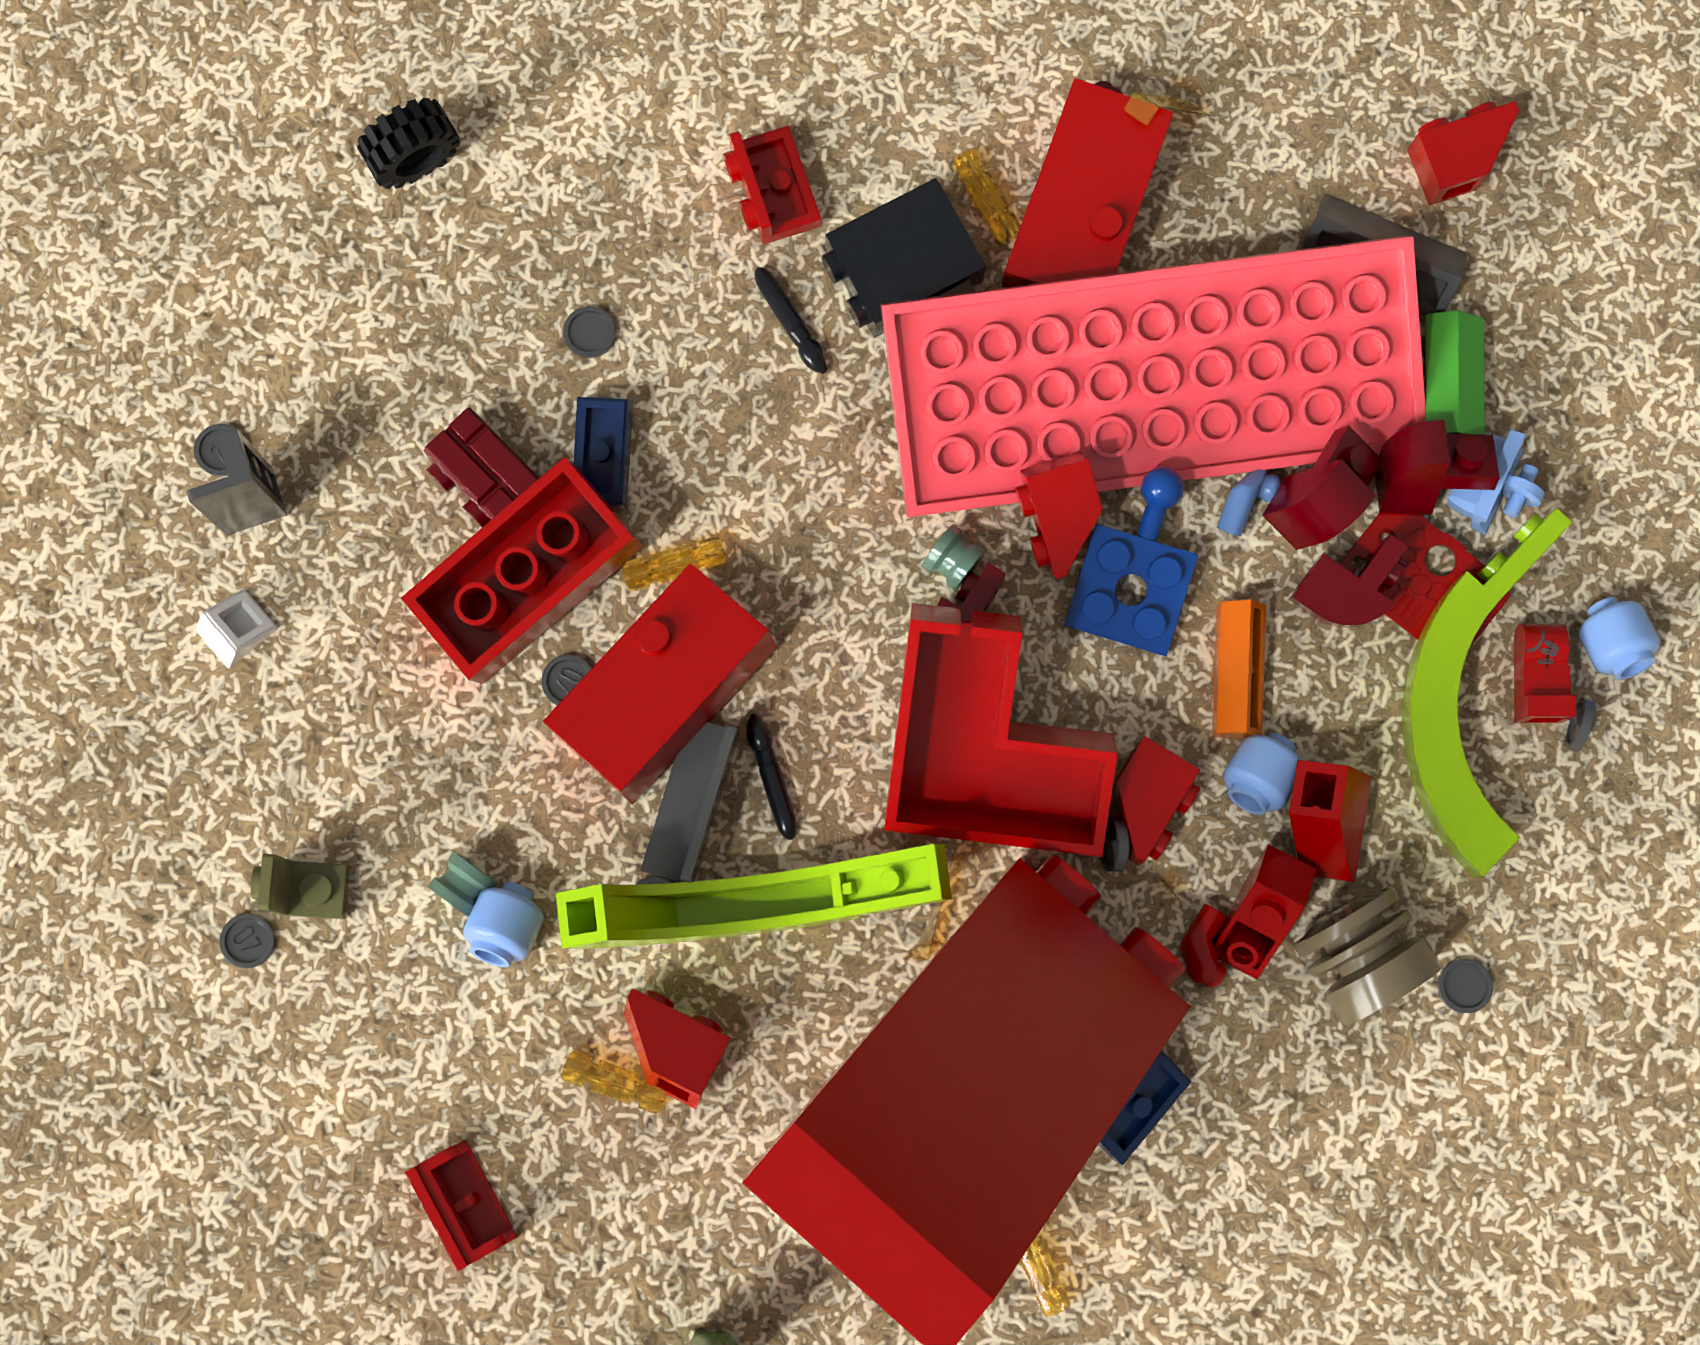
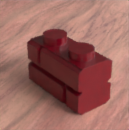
[423,408,539,528]

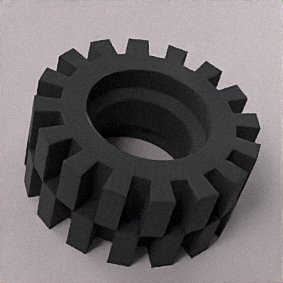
[357,98,461,189]

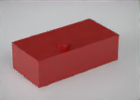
[1001,77,1174,288]
[401,457,644,684]
[542,563,777,805]

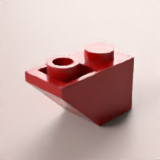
[1407,101,1519,206]
[1015,452,1103,579]
[1112,736,1200,866]
[1289,760,1372,883]
[1213,844,1317,980]
[624,988,731,1109]

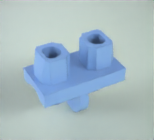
[1447,429,1545,535]

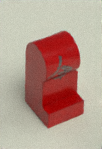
[1514,624,1577,723]

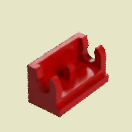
[405,1140,518,1272]

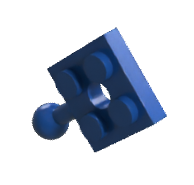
[1064,467,1198,657]

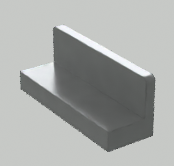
[1301,194,1467,316]
[186,428,287,536]
[641,722,740,883]

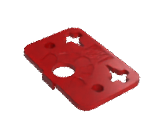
[1340,513,1510,647]

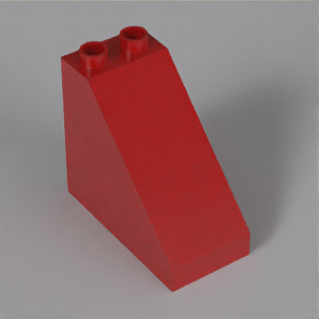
[742,854,1191,1345]

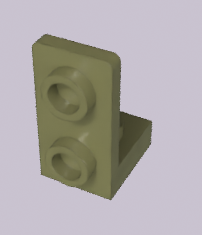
[251,853,350,920]

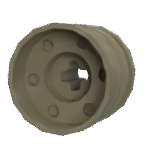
[1293,886,1443,1026]

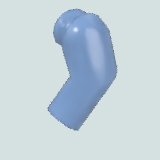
[1217,469,1281,537]

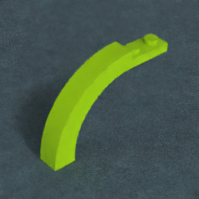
[1402,508,1572,878]
[556,844,952,949]

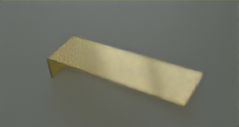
[1124,91,1210,126]
[905,848,956,961]

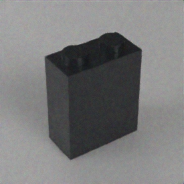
[821,178,986,338]

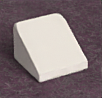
[196,588,278,669]

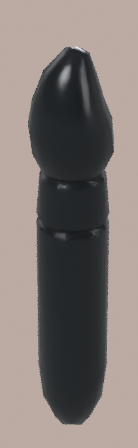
[754,267,828,374]
[746,713,797,840]

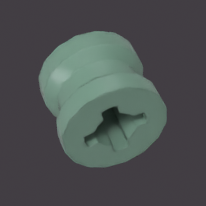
[922,524,987,592]
[427,851,497,917]

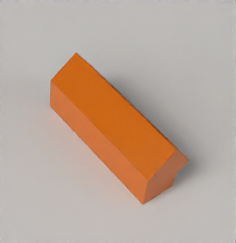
[1212,599,1266,739]

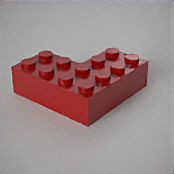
[884,603,1118,857]

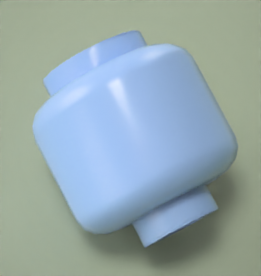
[1579,597,1661,680]
[1223,733,1301,815]
[463,882,544,968]

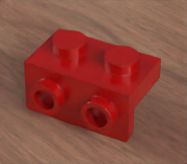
[723,125,822,245]

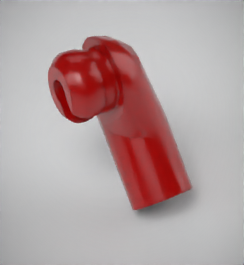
[1180,904,1227,988]

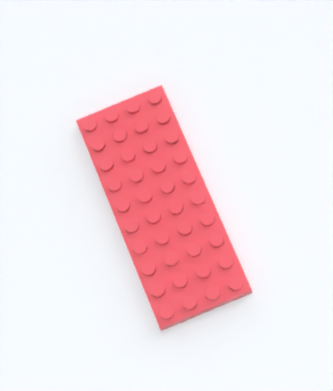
[881,235,1426,517]

